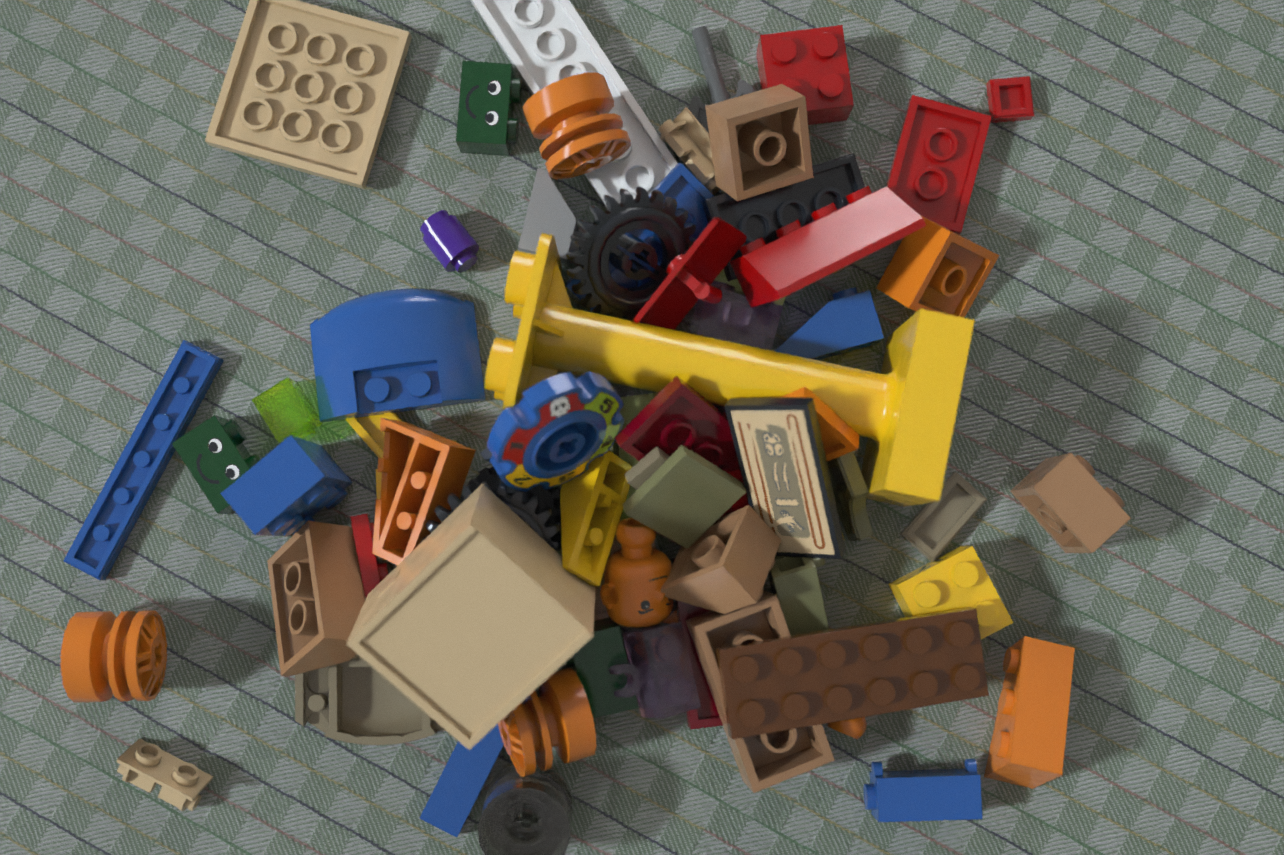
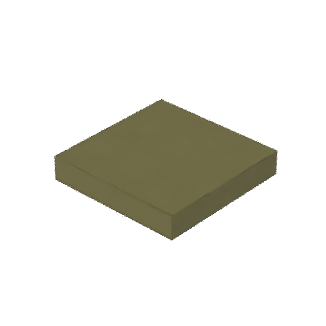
[622,445,747,549]

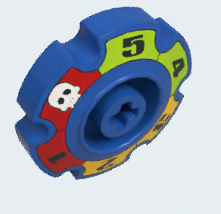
[487,372,625,491]

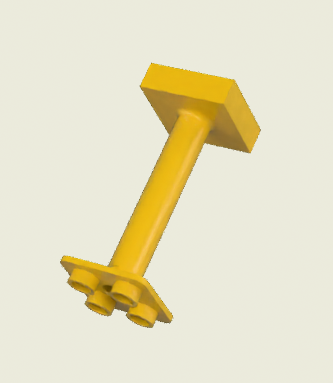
[485,233,975,507]

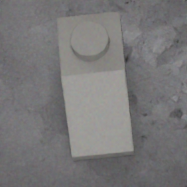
[518,168,584,268]

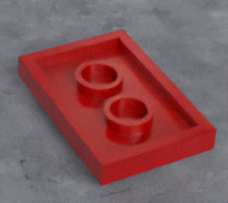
[886,95,992,235]

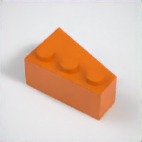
[372,418,476,565]
[984,636,1075,789]

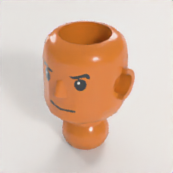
[600,518,673,628]

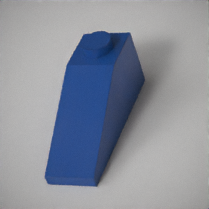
[775,288,884,360]

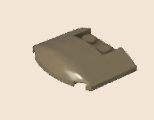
[295,654,443,745]

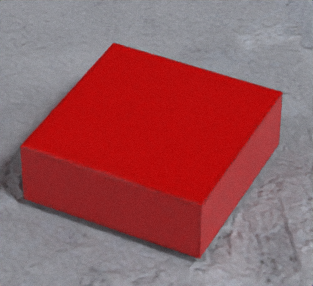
[986,76,1034,123]

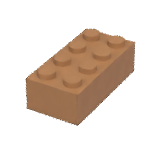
[685,590,835,793]

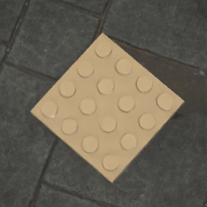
[205,0,412,190]

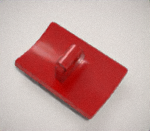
[633,217,747,330]

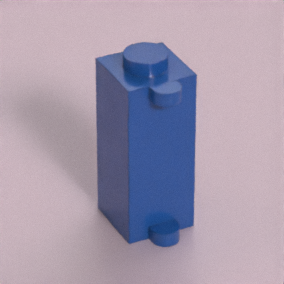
[863,759,983,822]

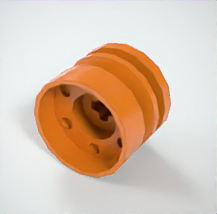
[522,72,631,180]
[61,610,167,702]
[498,668,597,777]

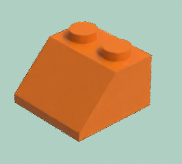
[876,215,1000,318]

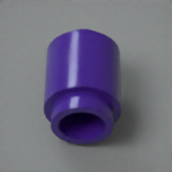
[420,210,480,273]

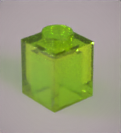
[252,377,323,443]

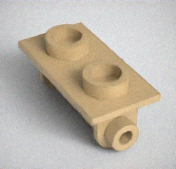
[658,107,720,195]
[116,738,213,811]

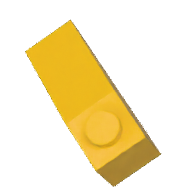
[560,451,633,586]

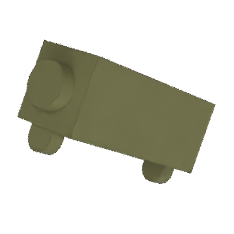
[768,556,829,636]

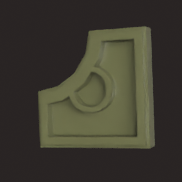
[827,451,874,541]

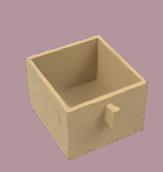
[346,483,595,750]

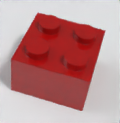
[756,25,854,125]

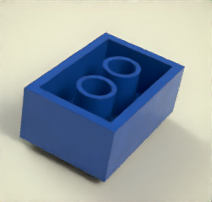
[221,435,353,537]

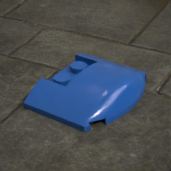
[310,289,486,423]

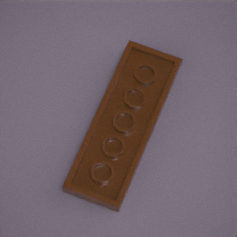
[716,607,989,739]

